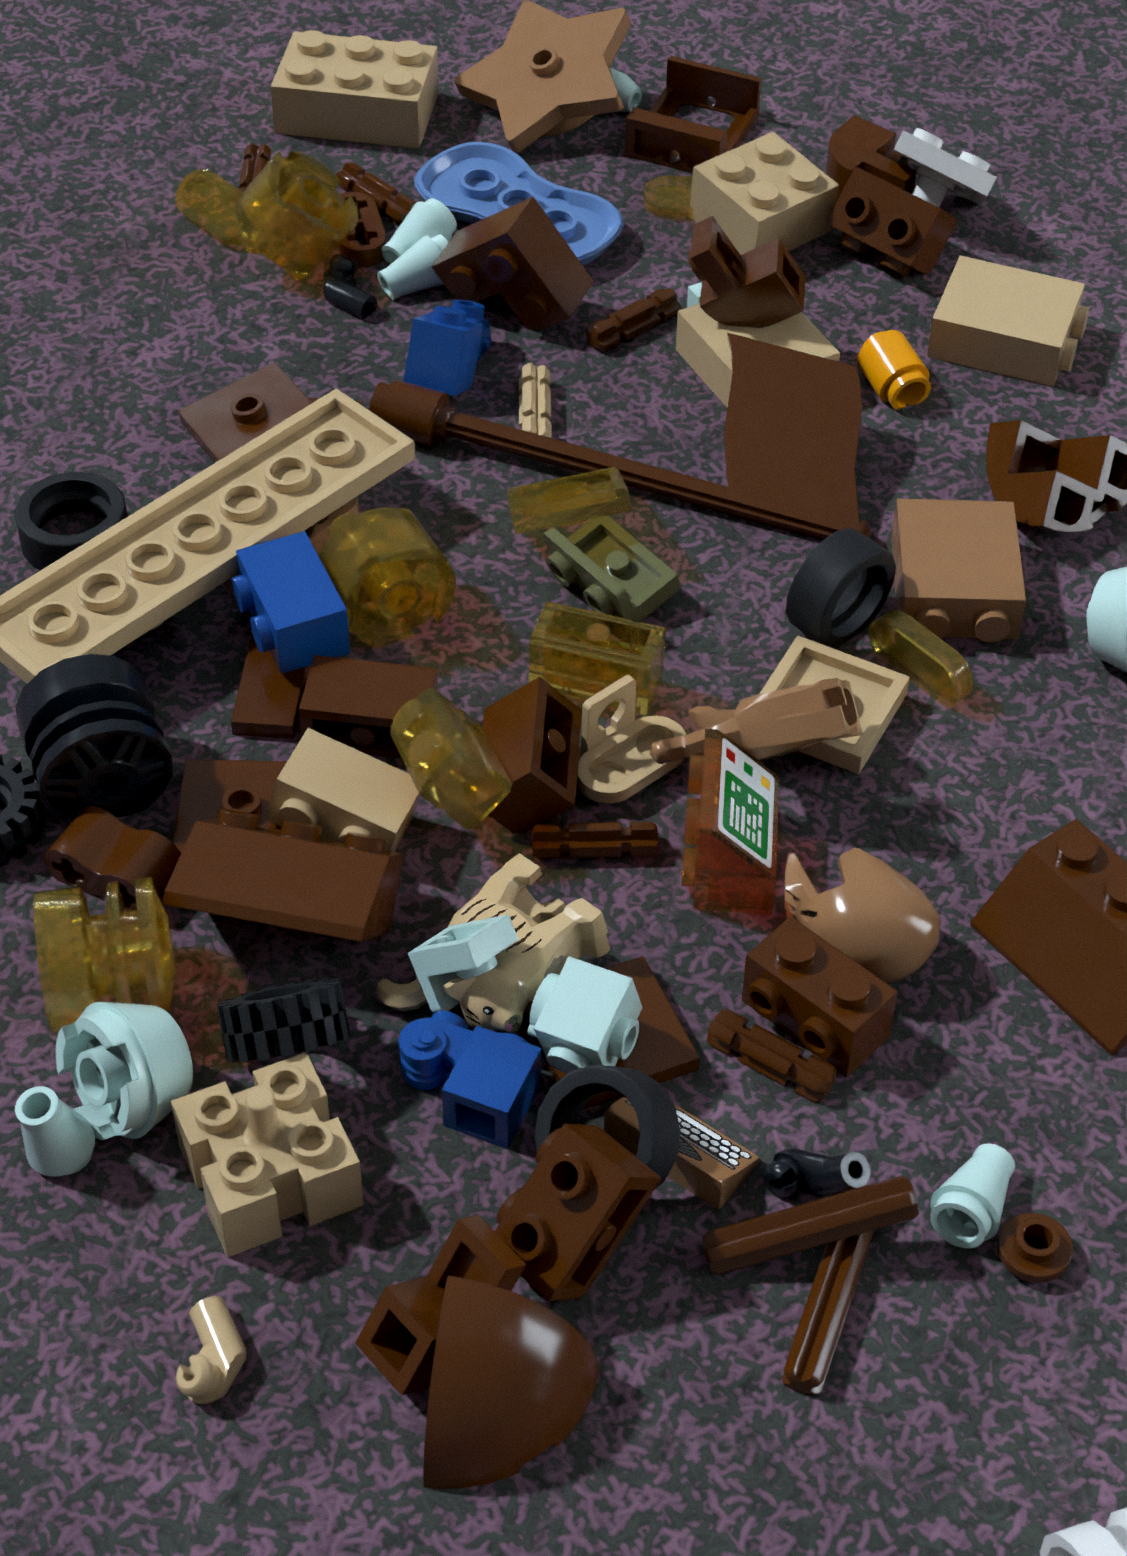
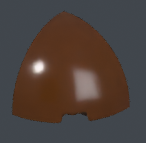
[986,420,1127,532]
[423,1276,599,1489]

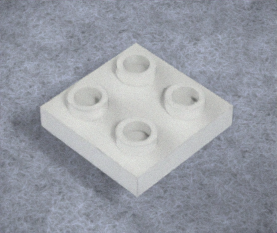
[889,128,997,207]

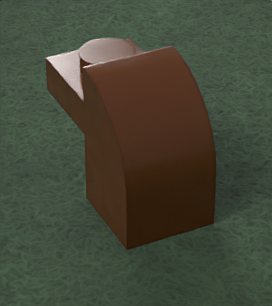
[826,115,917,200]
[688,216,806,328]
[355,1214,526,1396]

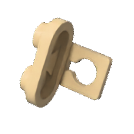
[577,675,686,804]

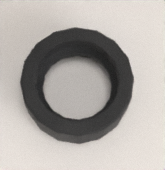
[14,471,128,570]
[785,528,896,649]
[534,1065,681,1190]

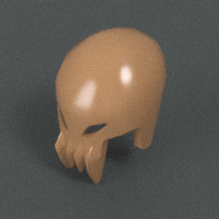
[784,847,940,984]

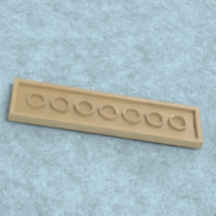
[0,388,415,684]

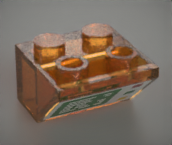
[681,729,780,915]

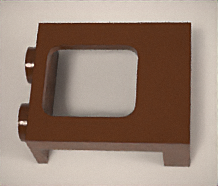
[625,56,762,173]

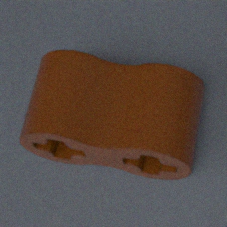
[44,806,181,917]

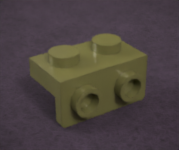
[543,511,681,631]

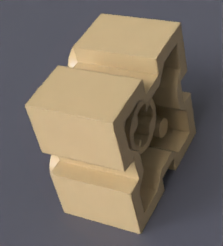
[171,1052,364,1258]

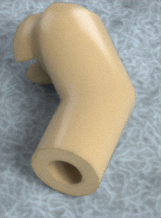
[176,1296,247,1404]

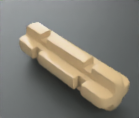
[519,363,552,438]

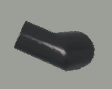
[323,254,377,320]
[763,1147,871,1199]

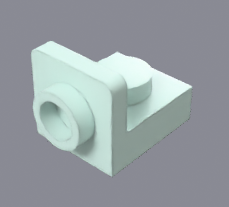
[408,914,519,1013]

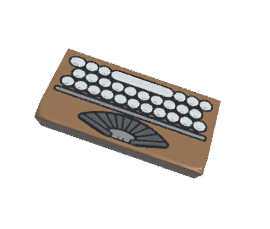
[604,1097,760,1210]

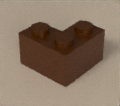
[431,197,594,332]

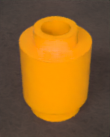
[857,330,931,410]

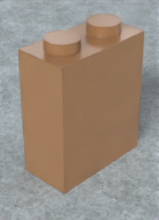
[891,498,1026,642]

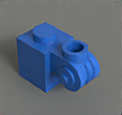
[403,300,492,396]
[398,1010,541,1149]

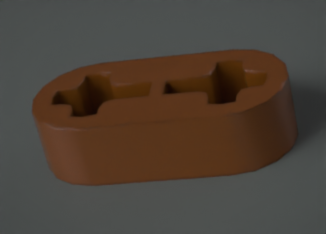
[330,192,386,267]

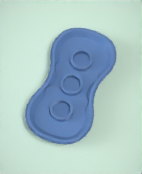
[414,142,624,266]

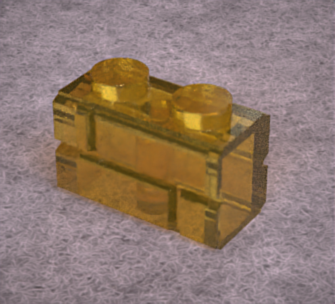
[529,601,666,716]
[390,687,512,830]

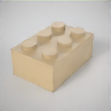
[271,30,439,149]

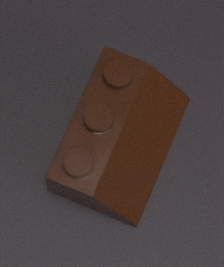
[163,809,404,942]
[970,819,1127,1056]

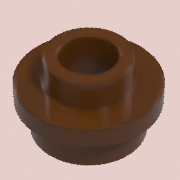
[997,1213,1073,1282]

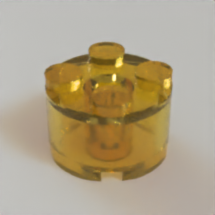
[235,151,358,280]
[319,507,456,648]

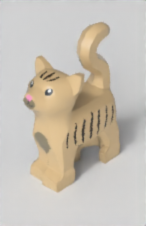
[376,853,610,1033]

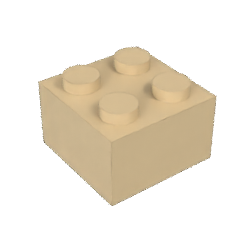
[689,132,839,255]

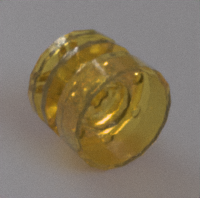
[33,876,177,1036]

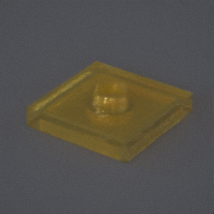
[506,467,632,534]

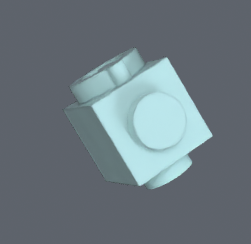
[527,956,643,1074]

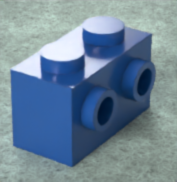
[230,531,350,674]

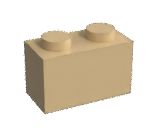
[266,728,425,852]

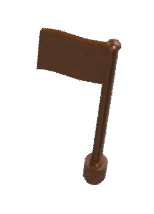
[369,332,871,540]

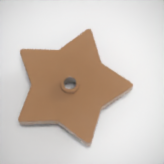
[454,0,631,153]

